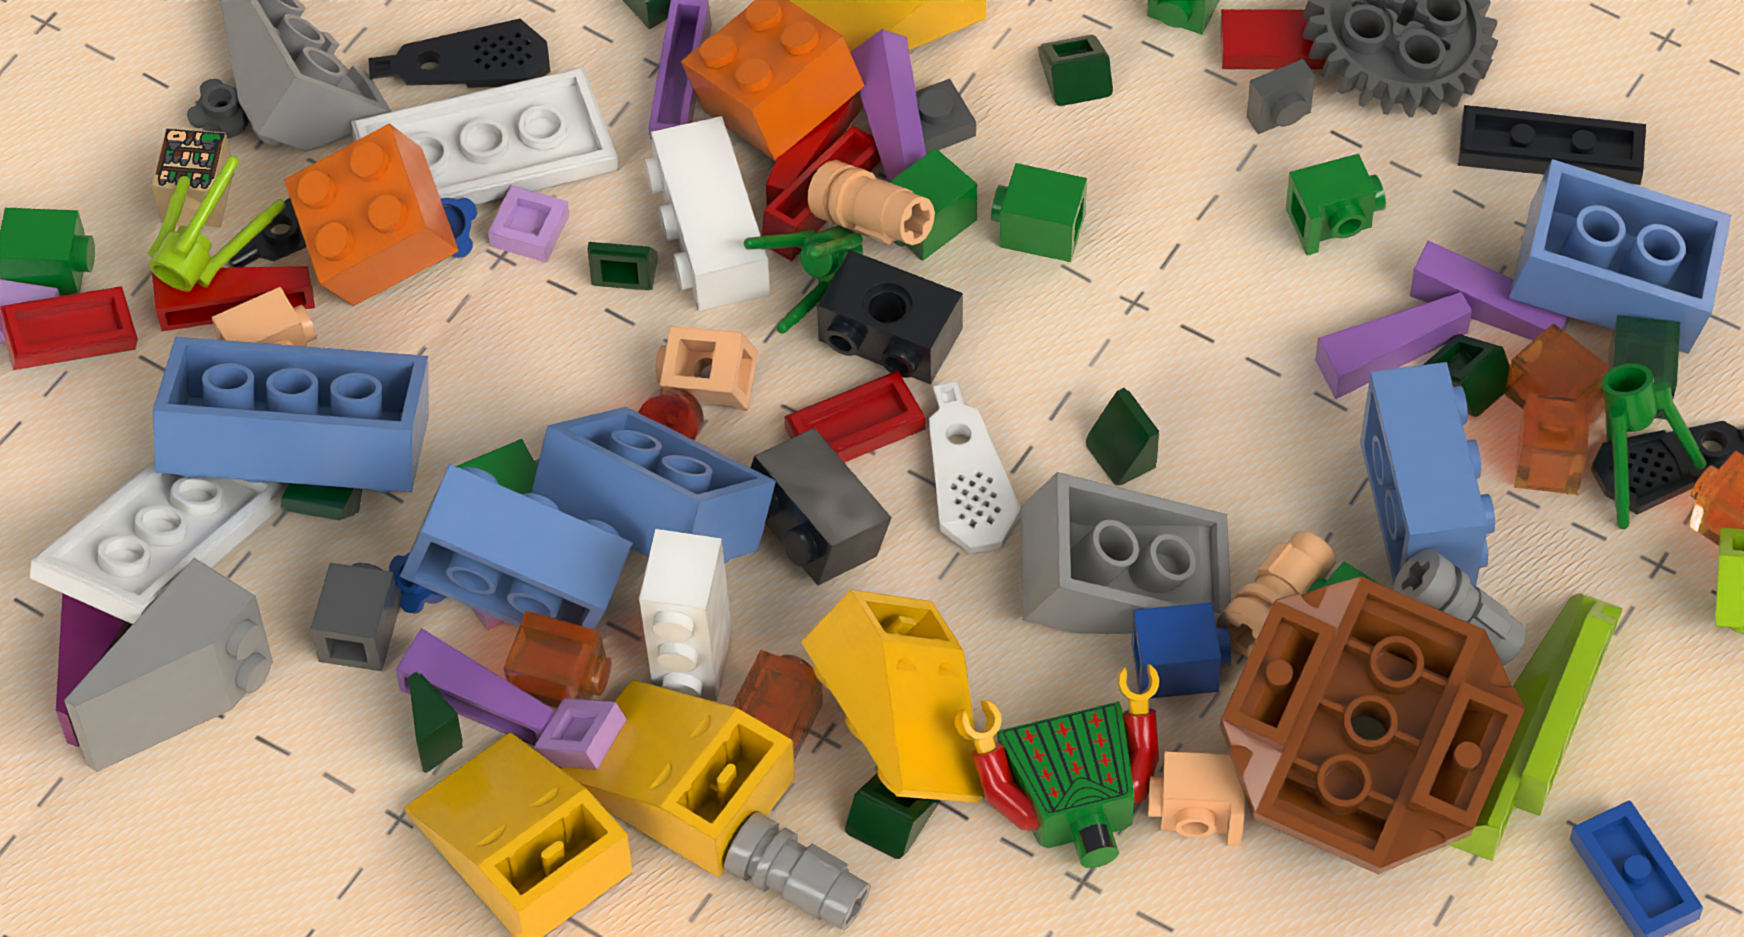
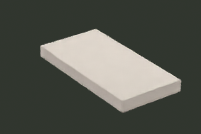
[351,67,618,205]
[30,461,286,624]

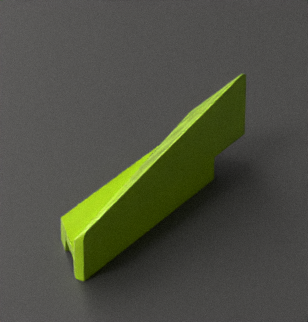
[1449,593,1623,861]

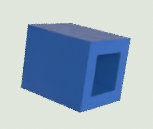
[1131,602,1231,699]

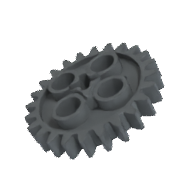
[1302,0,1498,117]

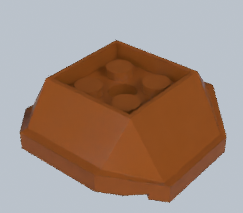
[1220,576,1526,875]

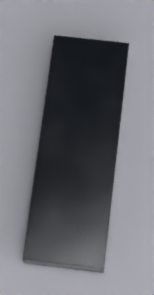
[1458,105,1646,185]

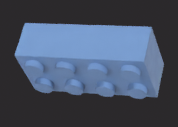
[153,337,429,493]

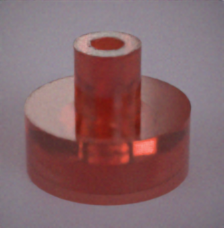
[638,387,704,441]

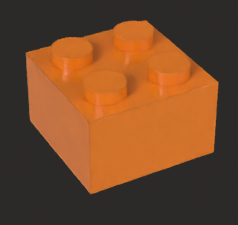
[680,0,865,160]
[284,123,459,306]

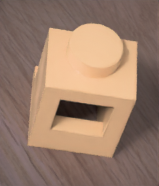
[212,287,317,347]
[655,326,758,411]
[1148,751,1245,846]

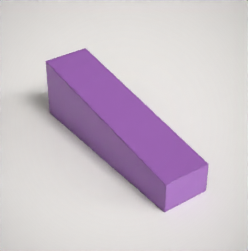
[648,0,712,139]
[850,29,926,182]
[1410,240,1570,349]
[1315,292,1472,399]
[396,628,554,746]

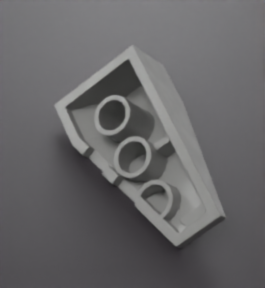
[220,0,392,152]

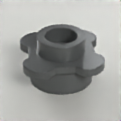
[187,79,249,139]

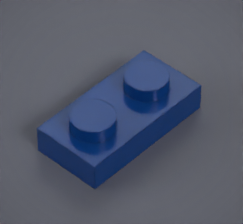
[1569,800,1703,937]

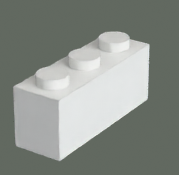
[644,116,770,312]
[639,529,732,701]

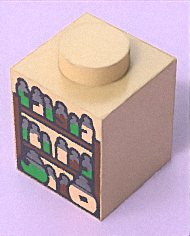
[152,128,233,228]

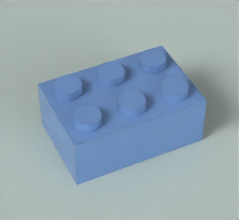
[1509,159,1732,354]
[1360,362,1495,586]
[531,407,776,564]
[399,464,633,653]

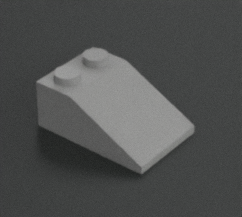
[1021,472,1231,634]
[64,558,273,772]

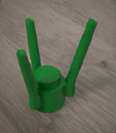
[743,225,863,334]
[1601,363,1706,529]

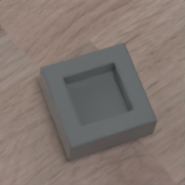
[1247,59,1315,134]
[916,78,976,154]

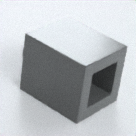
[311,563,400,671]

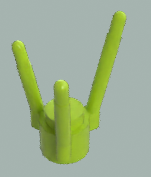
[147,156,286,292]

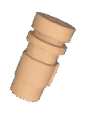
[808,160,935,245]
[1217,531,1336,658]

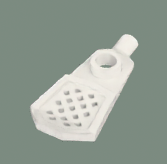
[929,381,1021,555]

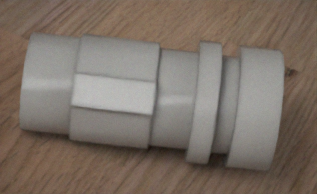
[1392,548,1526,666]
[724,811,871,931]

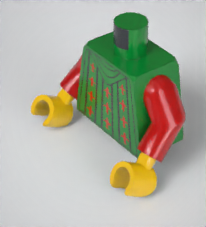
[955,664,1159,868]

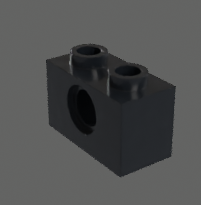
[817,250,963,384]

